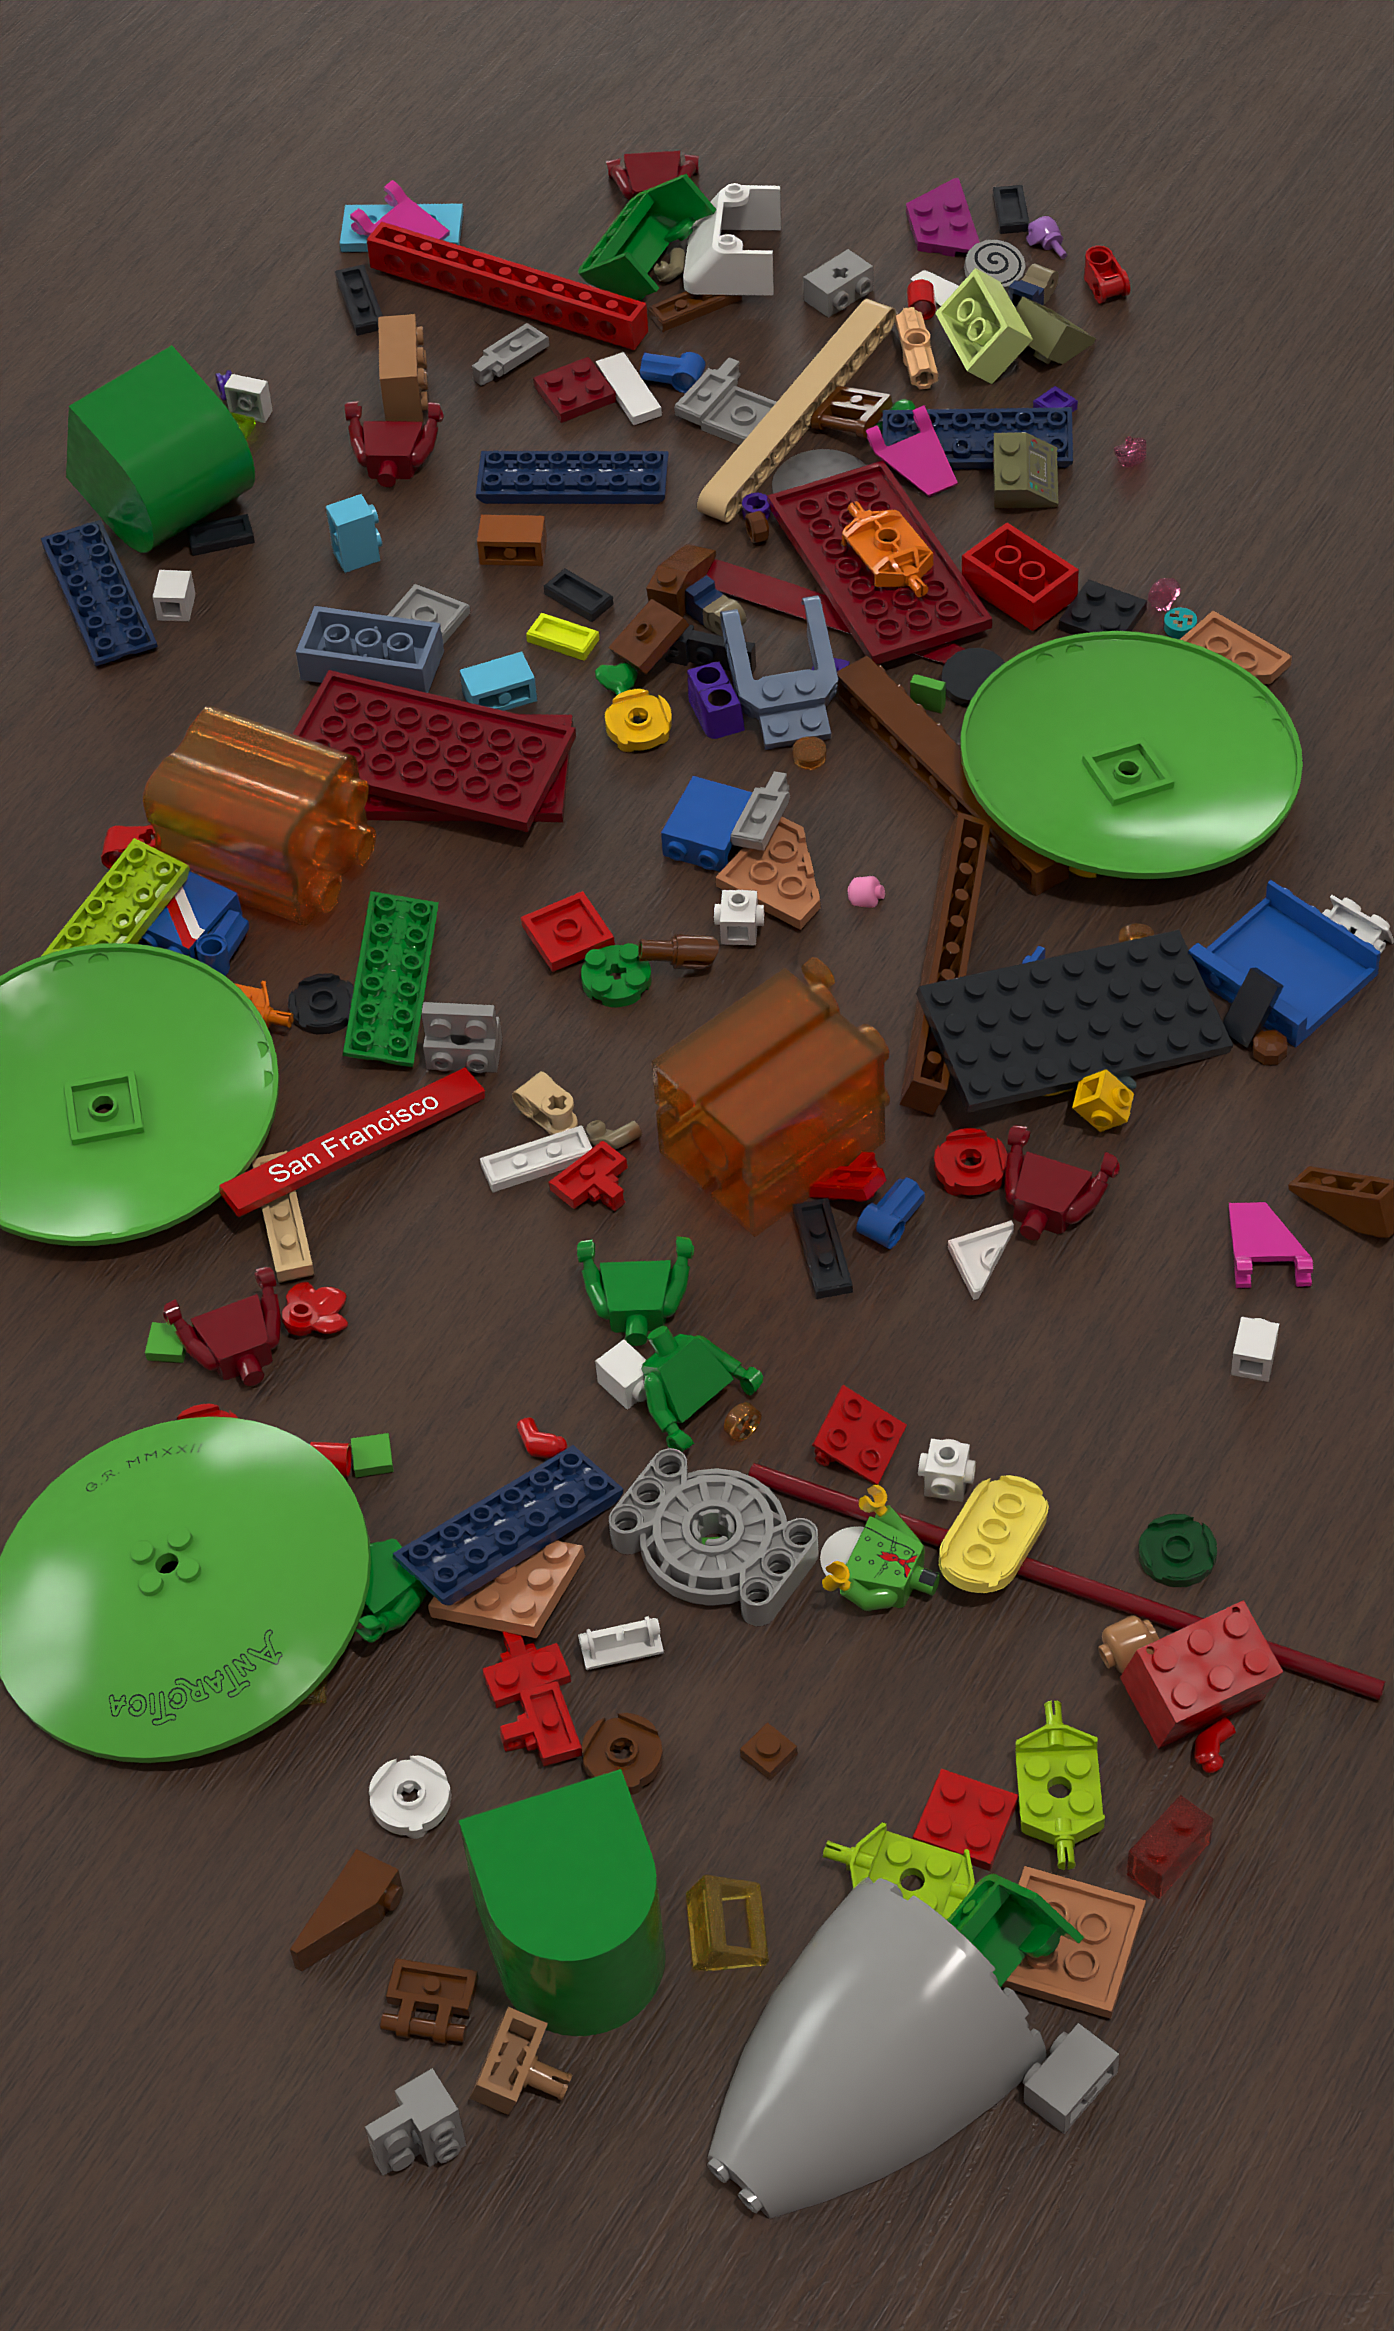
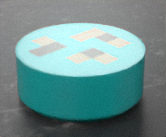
[1164,607,1197,639]

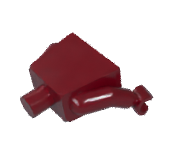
[606,150,699,200]
[345,401,444,487]
[1005,1125,1120,1241]
[163,1267,281,1386]

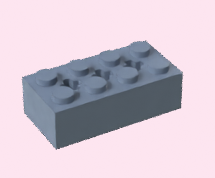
[296,606,444,693]

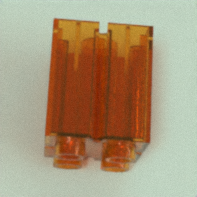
[651,968,890,1237]

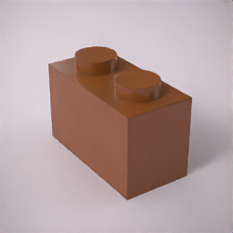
[477,515,547,566]

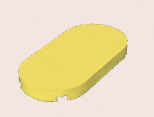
[938,1475,1049,1593]

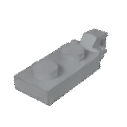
[472,323,549,386]
[674,358,740,426]
[730,771,790,851]

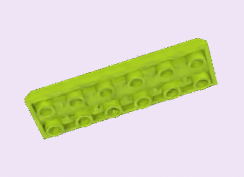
[42,838,190,956]

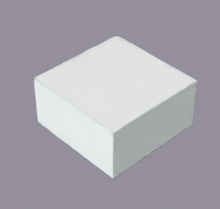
[224,374,273,423]

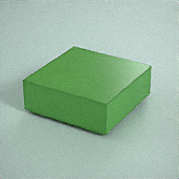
[910,674,946,714]
[145,1322,186,1363]
[351,1433,394,1477]

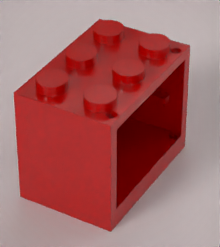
[1120,1600,1283,1749]

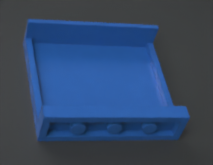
[1188,880,1381,1048]

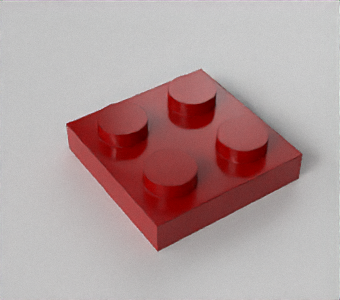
[521,891,615,972]
[913,1769,1019,1871]

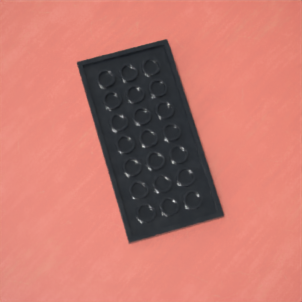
[916,930,1233,1113]

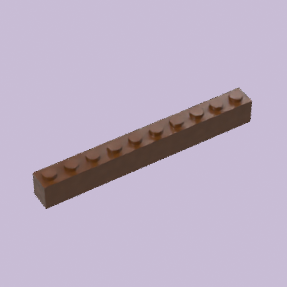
[835,656,1069,896]
[899,812,991,1115]

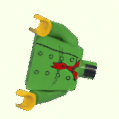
[822,1485,940,1611]

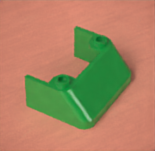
[578,174,717,301]
[947,1873,1084,1987]

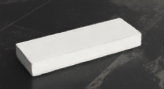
[596,352,662,425]
[480,1125,592,1193]

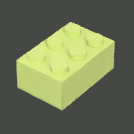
[935,268,1033,384]

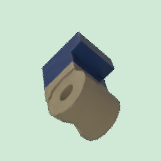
[1008,263,1059,308]
[685,575,747,636]

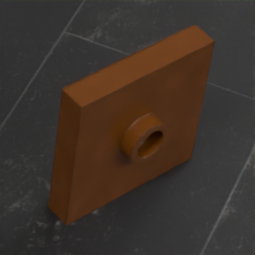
[608,599,689,674]

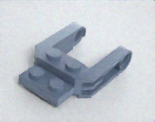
[720,595,838,750]

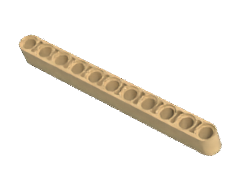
[697,299,896,523]

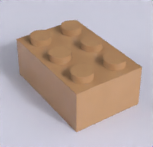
[378,314,428,422]

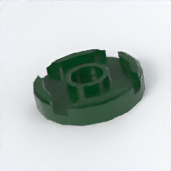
[1138,1514,1217,1587]

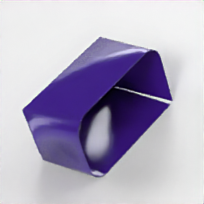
[687,662,745,739]

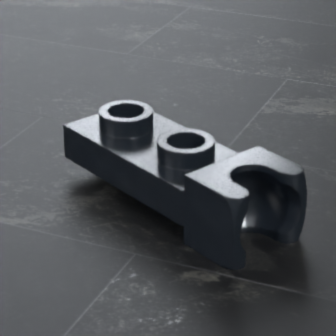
[665,625,756,675]

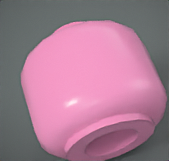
[848,876,885,908]

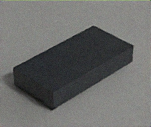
[993,185,1030,234]
[186,514,255,556]
[543,568,614,622]
[1223,967,1284,1048]

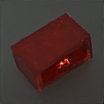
[1127,1795,1214,1899]

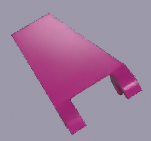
[350,180,450,240]
[866,405,958,497]
[1228,1202,1313,1288]

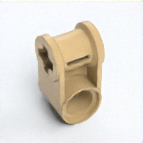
[512,1071,578,1135]

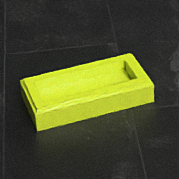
[526,613,600,661]

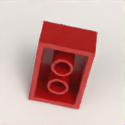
[962,523,1079,631]

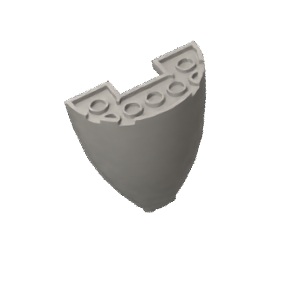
[707,1877,1046,2219]

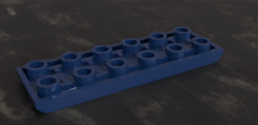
[883,407,1073,470]
[476,451,669,504]
[40,520,158,666]
[393,1445,623,1606]

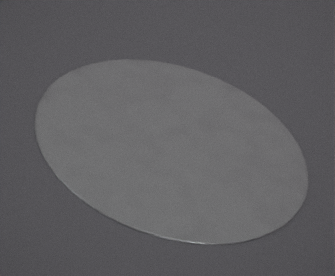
[772,449,866,494]

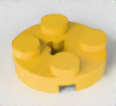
[605,689,672,752]

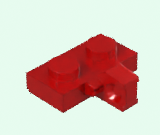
[549,1141,628,1211]
[806,1152,887,1202]
[482,1631,571,1708]
[500,1681,582,1767]

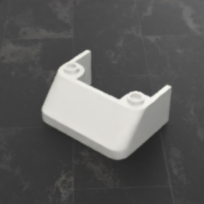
[683,183,781,295]

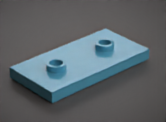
[340,204,464,252]

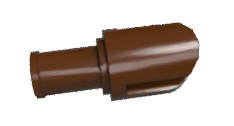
[638,934,719,969]

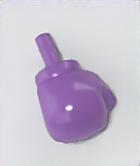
[1026,216,1067,259]

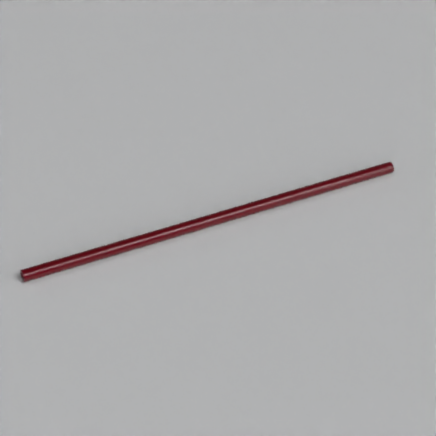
[748,1463,1386,1700]

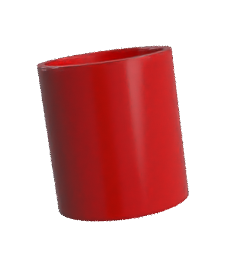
[907,279,936,320]
[310,1442,352,1478]

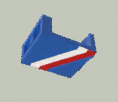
[138,871,243,960]

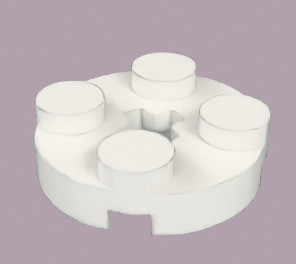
[369,1756,452,1839]

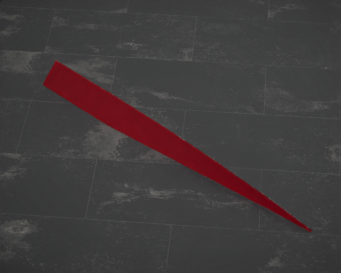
[706,559,965,663]

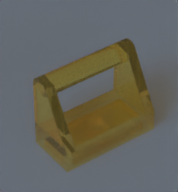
[686,1875,769,1971]

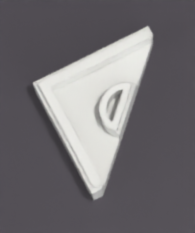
[948,1220,1014,1300]

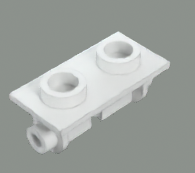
[1322,895,1394,953]
[578,1616,664,1670]

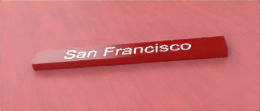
[219,1067,485,1217]

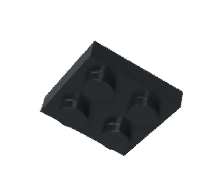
[1058,579,1147,635]

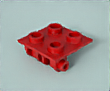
[812,1385,907,1485]

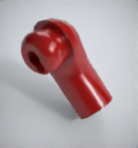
[516,1417,567,1459]
[1195,1717,1236,1774]

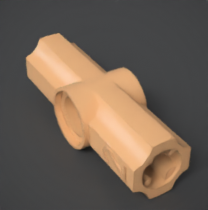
[895,307,938,390]

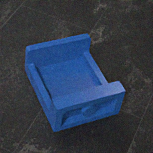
[661,776,753,872]

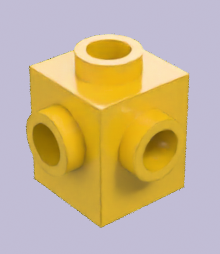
[1072,1069,1134,1132]

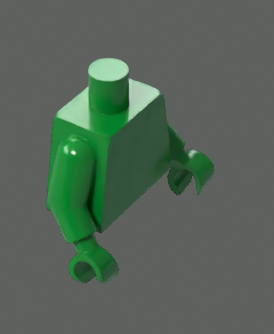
[577,1236,694,1346]
[641,1326,763,1452]
[355,1538,426,1642]

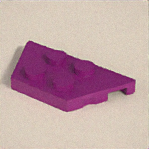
[906,178,980,257]

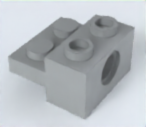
[422,1002,502,1073]
[365,2068,466,2176]

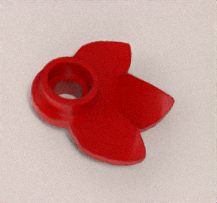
[281,1282,348,1336]

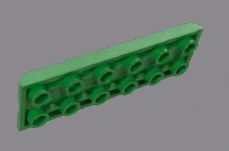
[343,891,439,1067]

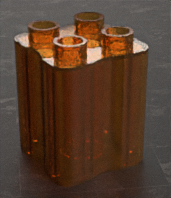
[143,705,376,926]

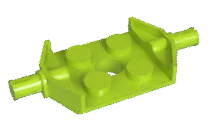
[1015,1701,1105,1870]
[823,1822,975,1920]

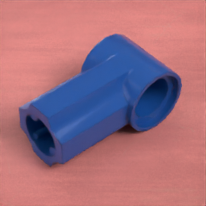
[640,352,706,394]
[196,909,249,976]
[856,1177,925,1249]

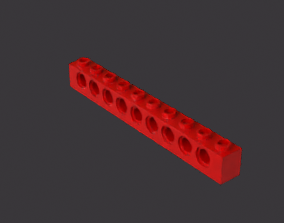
[366,221,648,350]

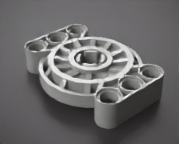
[609,1448,819,1626]

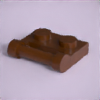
[811,386,893,438]

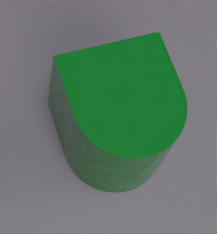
[66,345,255,553]
[459,1769,666,2036]

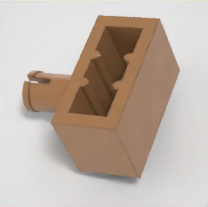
[469,2007,572,2115]

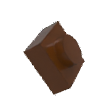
[740,1722,798,1781]

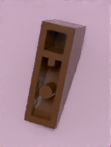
[646,544,717,617]
[1288,1166,1394,1238]
[290,1849,404,1971]

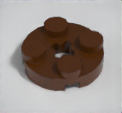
[582,1713,663,1795]

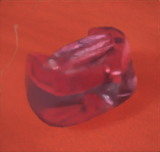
[1114,436,1147,468]
[1148,577,1182,612]

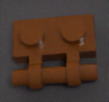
[380,1958,479,2044]

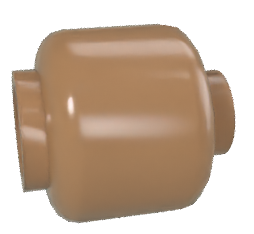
[1098,1615,1159,1674]

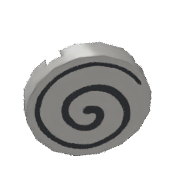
[964,240,1025,293]

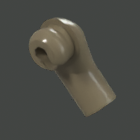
[654,248,685,282]
[586,1120,642,1149]

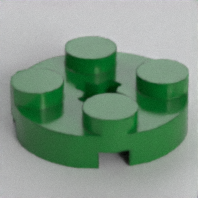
[581,943,652,1008]

